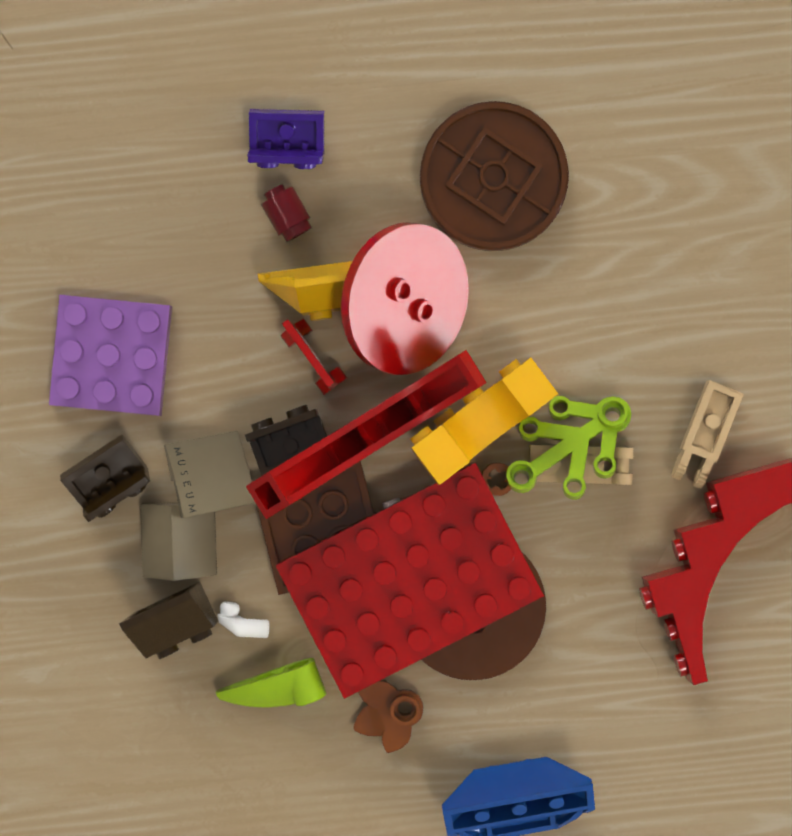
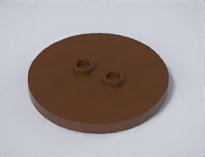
[420,101,569,251]
[421,551,546,680]

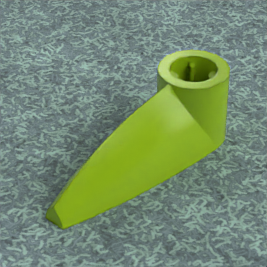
[216,658,327,707]

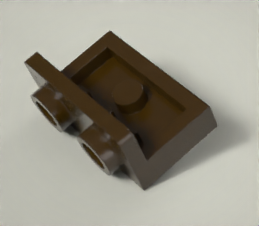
[245,405,327,475]
[60,435,150,522]

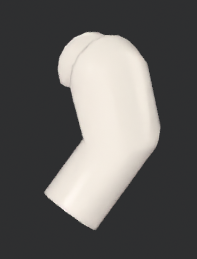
[217,601,269,638]

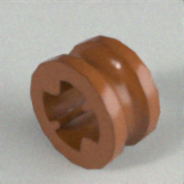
[482,462,515,496]

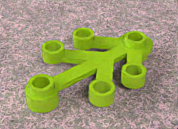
[506,396,632,500]

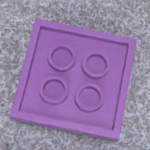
[49,295,172,416]

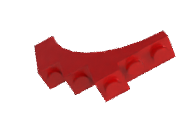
[246,350,487,519]
[639,458,792,685]

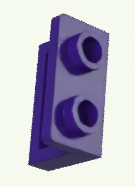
[247,109,325,169]

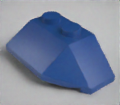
[442,757,595,836]

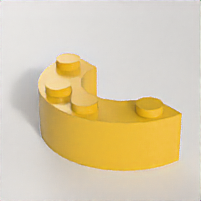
[410,358,558,485]

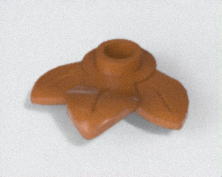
[354,680,423,753]

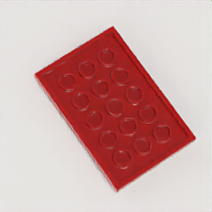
[276,462,544,699]

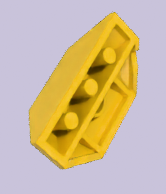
[258,261,352,321]

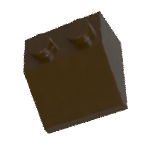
[119,582,218,659]

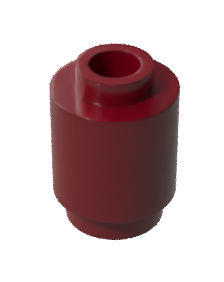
[261,184,312,242]

